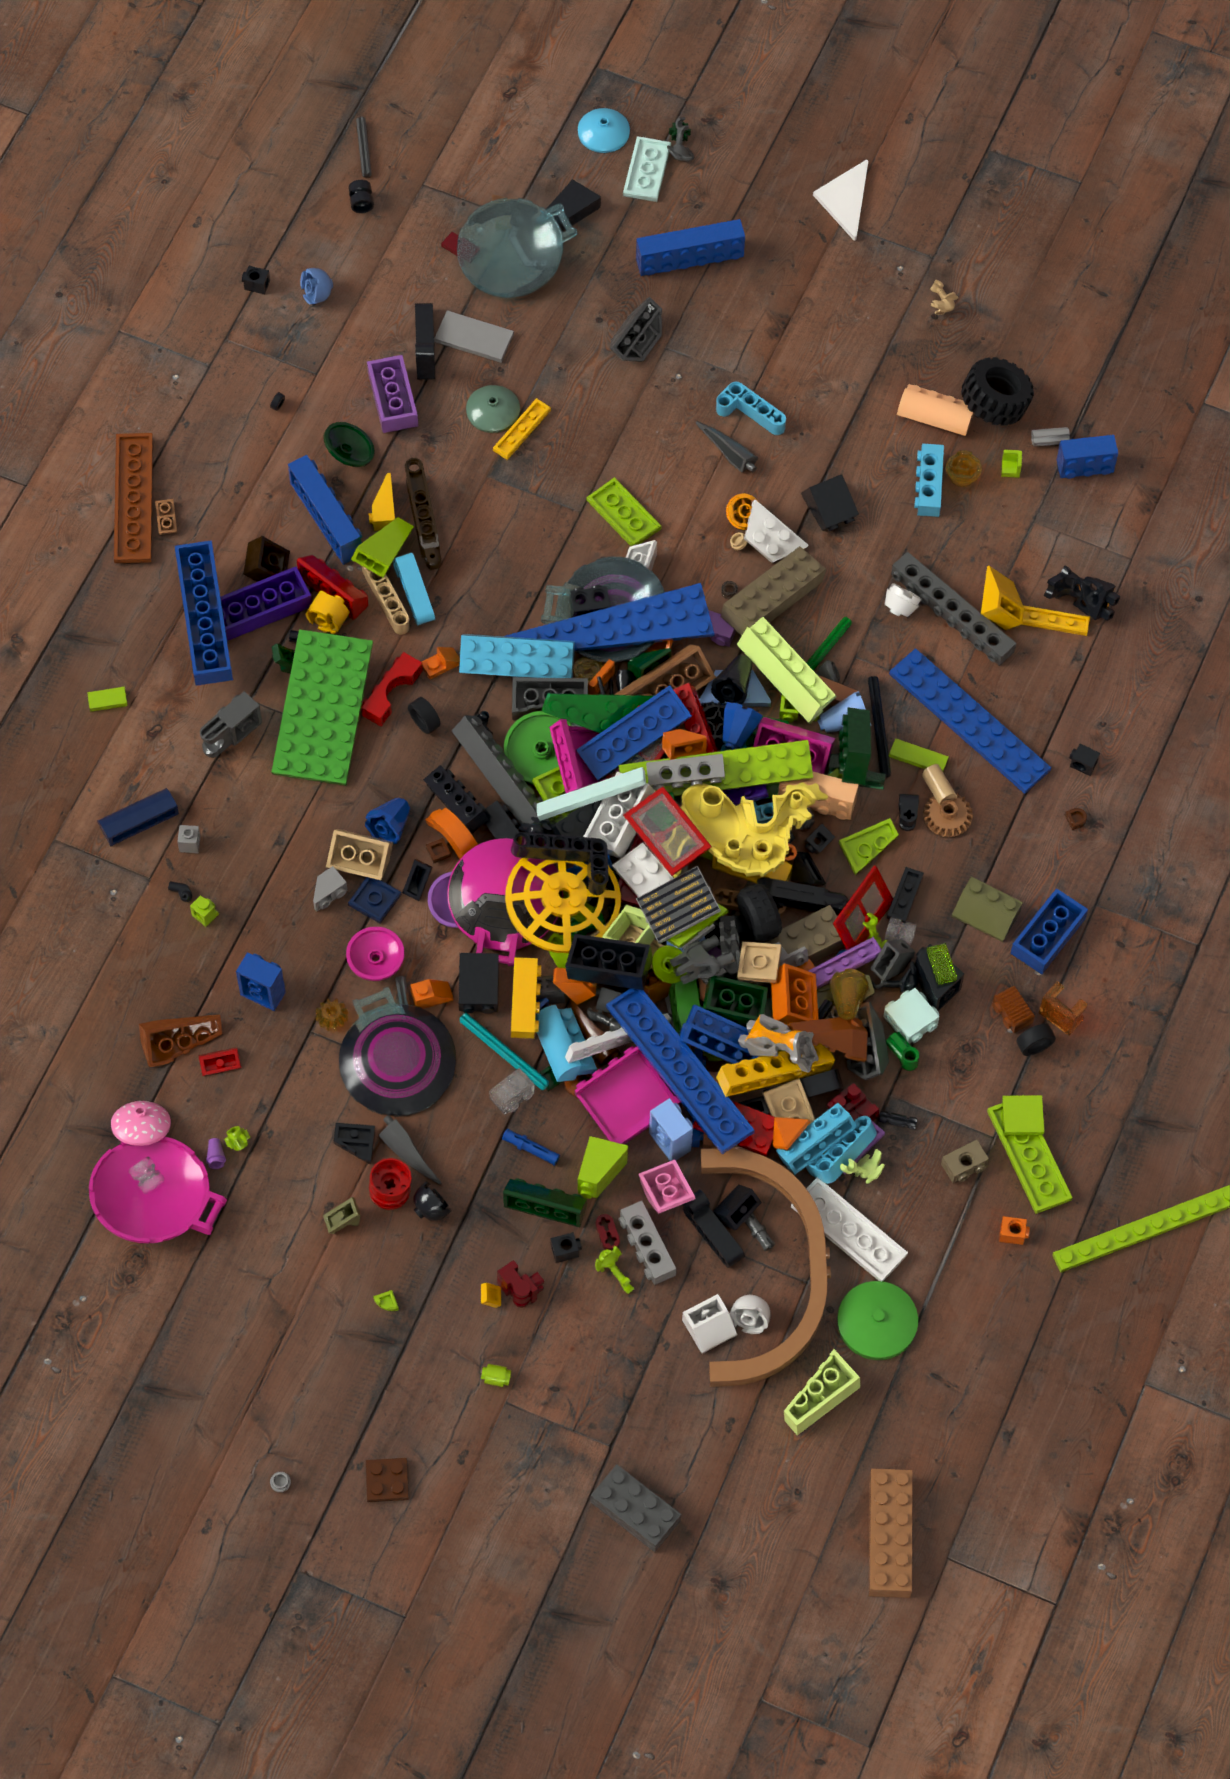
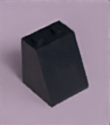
[801,474,859,531]
[915,944,964,1011]
[458,953,499,1014]

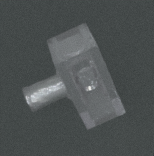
[489,1068,535,1115]

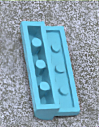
[535,1005,597,1082]

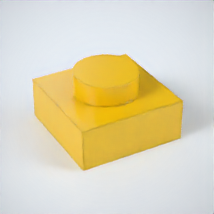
[481,1282,501,1308]

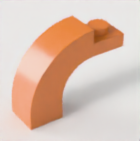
[425,808,478,859]

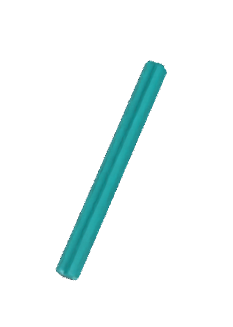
[460,1013,549,1090]

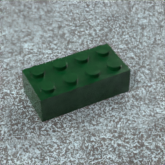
[838,707,871,785]

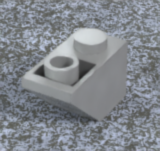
[313,866,348,912]

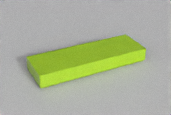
[889,738,949,772]

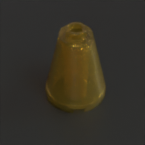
[830,969,869,1020]

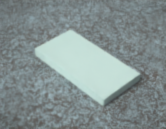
[623,136,671,202]

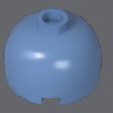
[300,268,333,304]

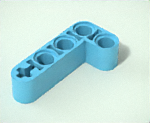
[716,382,786,435]
[393,553,435,625]
[806,1116,877,1184]

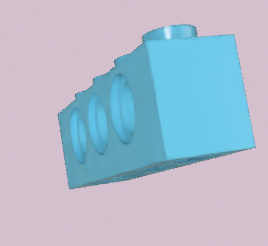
[914,444,944,517]

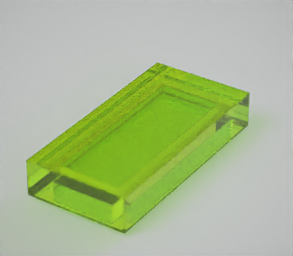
[927,943,957,985]

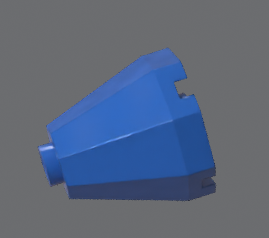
[722,702,763,750]
[365,798,410,844]

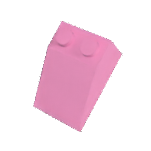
[638,1159,696,1214]

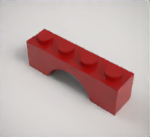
[361,652,423,727]

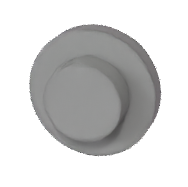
[270,1472,291,1493]

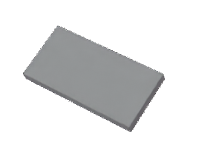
[434,311,514,363]

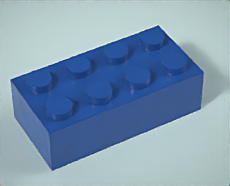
[1010,888,1088,974]

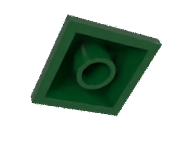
[628,648,671,680]

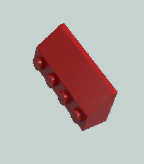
[297,555,369,620]

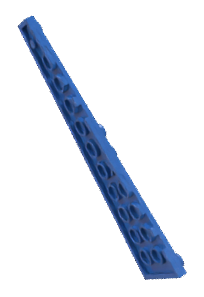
[504,583,715,651]

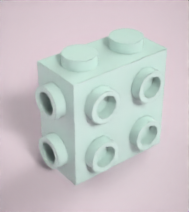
[883,988,939,1044]

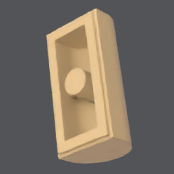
[922,764,957,805]

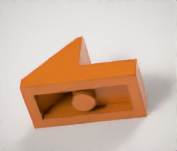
[422,647,460,680]

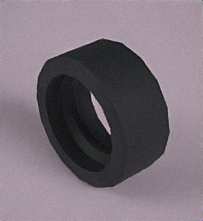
[408,697,441,734]
[1016,1024,1056,1056]

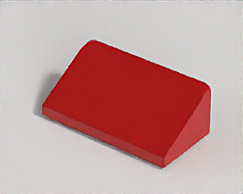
[198,1047,241,1076]

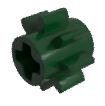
[669,122,691,141]

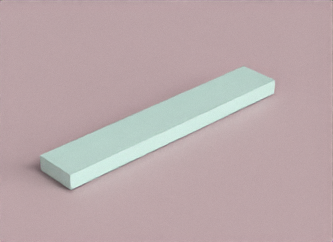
[537,767,646,821]

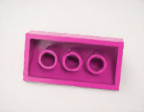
[753,717,836,774]

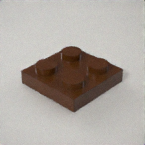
[366,1458,409,1502]

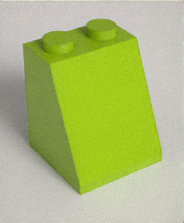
[578,1136,628,1199]

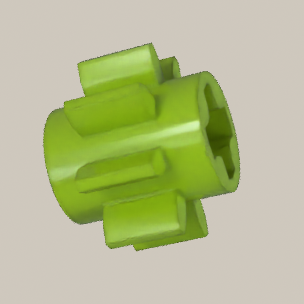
[224,1126,250,1151]

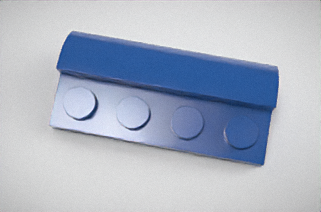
[680,1005,759,1064]

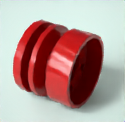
[369,1158,412,1210]

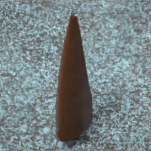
[569,998,621,1066]

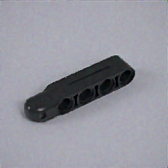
[757,878,849,915]

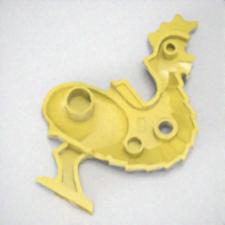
[652,782,828,878]

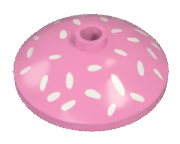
[111,1101,171,1146]

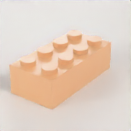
[778,771,859,820]

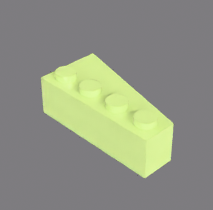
[784,1349,860,1435]

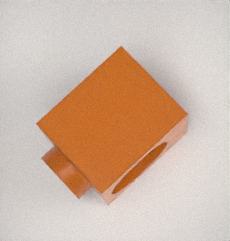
[999,1216,1030,1245]

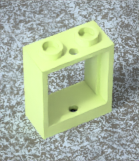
[602,905,656,945]

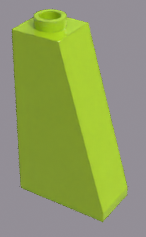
[351,517,414,578]

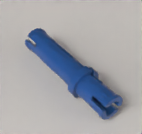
[502,1128,560,1166]

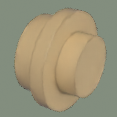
[730,532,748,550]

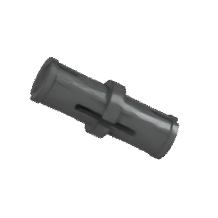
[744,1213,775,1251]

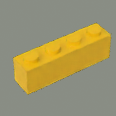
[511,957,541,1039]

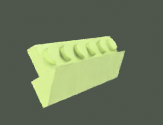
[737,617,836,724]

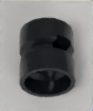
[348,180,374,213]

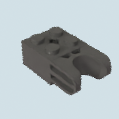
[200,691,262,758]

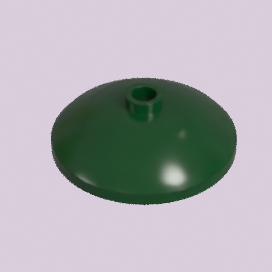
[323,422,375,467]

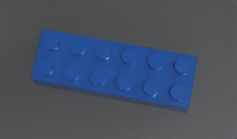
[636,219,745,276]
[288,455,362,565]

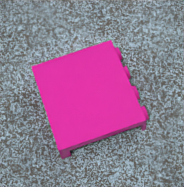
[549,719,620,793]
[575,1046,680,1145]

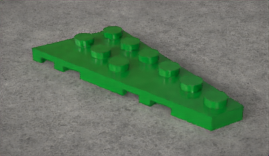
[541,693,655,733]

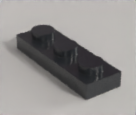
[887,867,924,925]

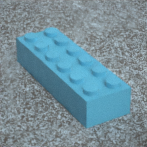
[459,634,575,678]

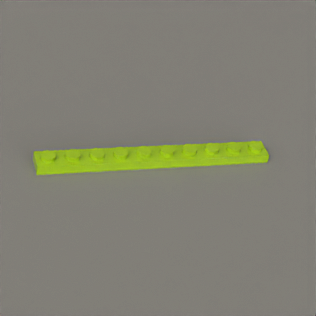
[1052,1185,1230,1273]

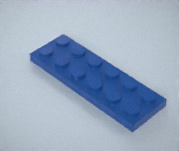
[576,685,692,782]

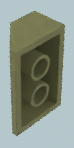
[952,876,1023,942]

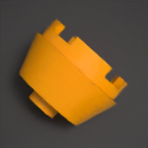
[726,493,758,530]

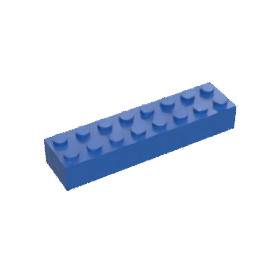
[175,540,233,686]

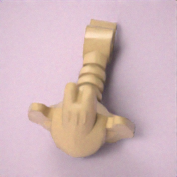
[930,280,958,315]

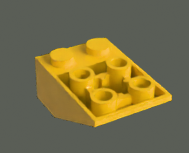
[981,566,1024,630]

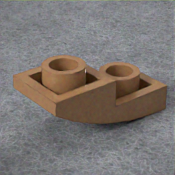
[155,499,177,535]

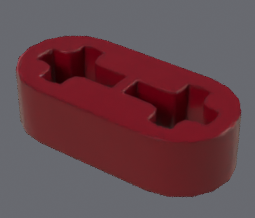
[596,1214,620,1251]

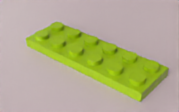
[987,1095,1072,1214]

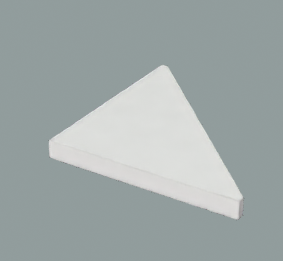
[813,160,868,241]

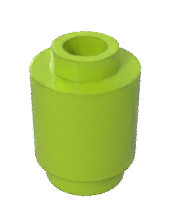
[481,1364,511,1387]

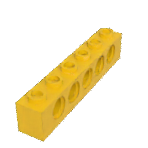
[716,1043,835,1097]

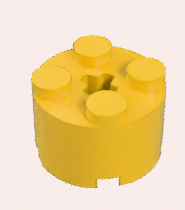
[306,591,350,634]

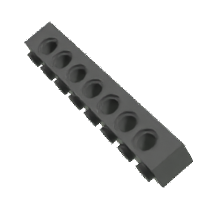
[891,552,1016,666]

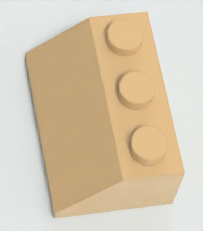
[326,829,393,880]

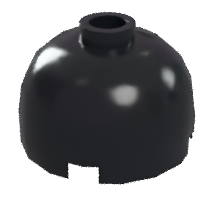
[413,1181,452,1221]

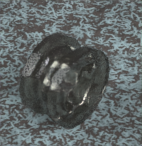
[721,581,738,600]

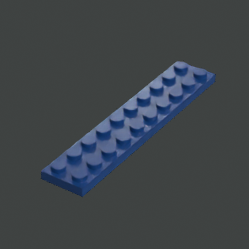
[889,648,1051,794]
[606,988,754,1154]

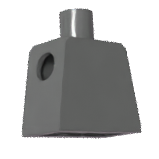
[870,939,915,981]

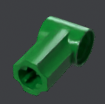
[886,1032,919,1071]

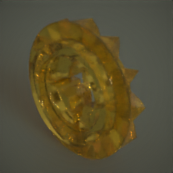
[573,657,602,683]

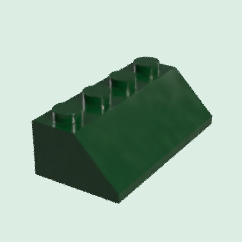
[503,1178,587,1228]

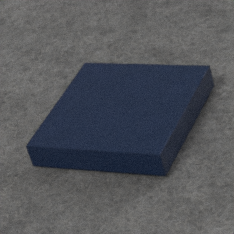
[348,877,402,924]

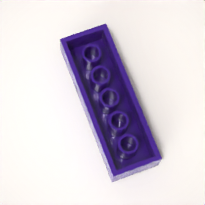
[220,567,312,641]

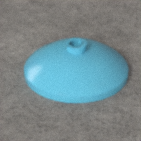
[578,108,630,153]

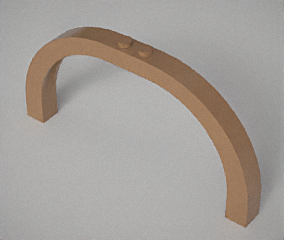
[701,1148,831,1387]

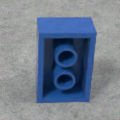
[1056,435,1118,479]
[236,952,286,1011]

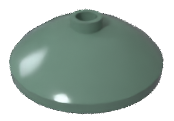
[466,385,520,433]

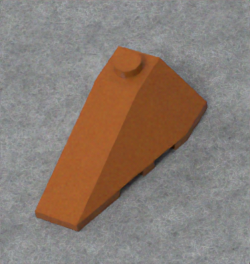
[139,1014,222,1067]
[788,1017,867,1062]

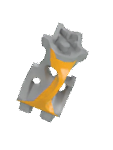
[738,1014,819,1073]

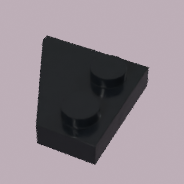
[333,1123,375,1164]

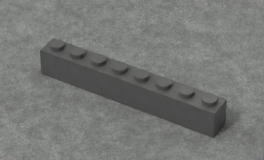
[452,716,555,835]

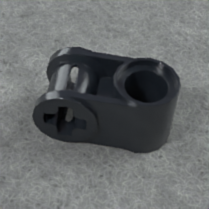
[898,794,919,831]

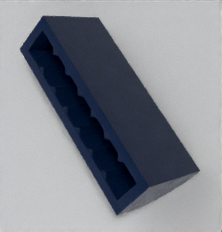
[97,788,179,847]

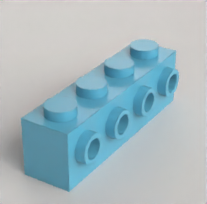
[776,1103,857,1175]

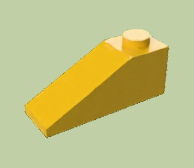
[369,473,395,531]

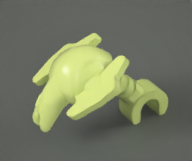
[840,1149,885,1184]

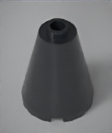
[711,655,752,704]

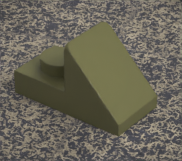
[323,1197,361,1234]

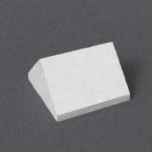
[619,540,657,584]

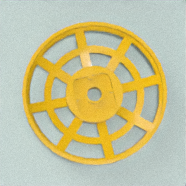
[505,858,621,953]

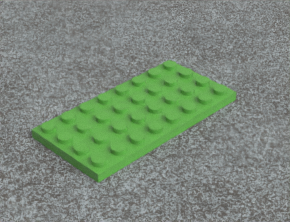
[272,629,373,786]

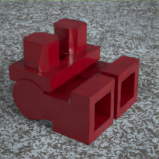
[827,1083,879,1121]
[497,1260,544,1308]

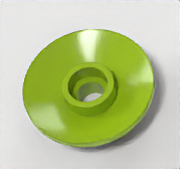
[652,945,687,984]

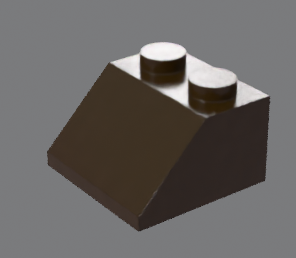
[243,536,290,582]

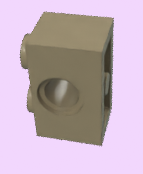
[941,1140,989,1183]

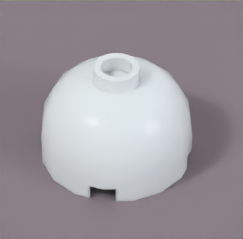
[729,1295,771,1334]

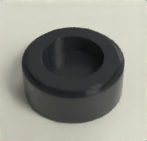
[270,392,285,411]

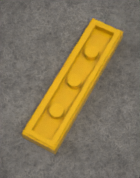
[493,398,551,460]
[1022,605,1090,636]

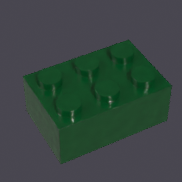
[703,975,768,1027]

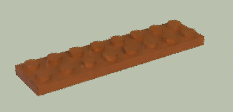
[114,433,153,563]

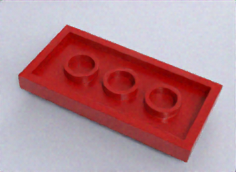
[693,1100,775,1156]

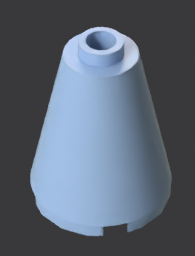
[817,691,872,733]

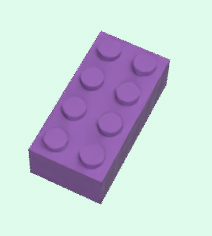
[367,355,418,433]

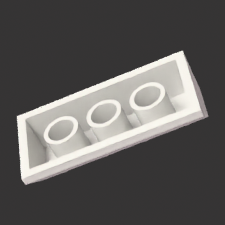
[584,772,655,859]

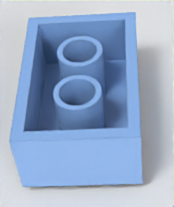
[649,1098,693,1161]

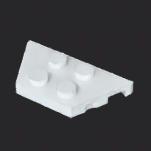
[744,499,808,563]

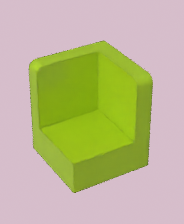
[1001,450,1022,478]

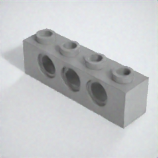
[646,754,725,790]
[618,1201,676,1285]

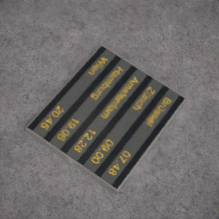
[636,866,721,944]

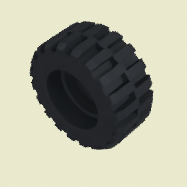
[961,357,1034,426]

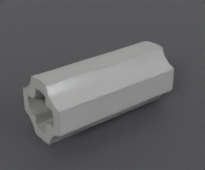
[1031,427,1070,446]

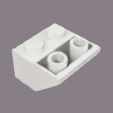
[682,1294,737,1354]

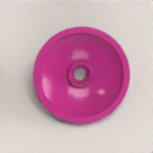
[346,927,404,981]

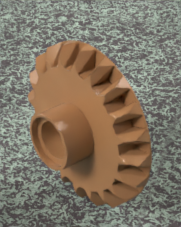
[923,793,973,837]

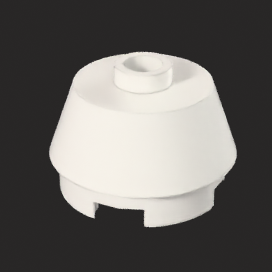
[885,583,921,617]

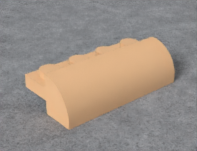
[897,384,975,436]

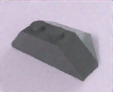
[610,297,662,362]
[846,1002,889,1080]

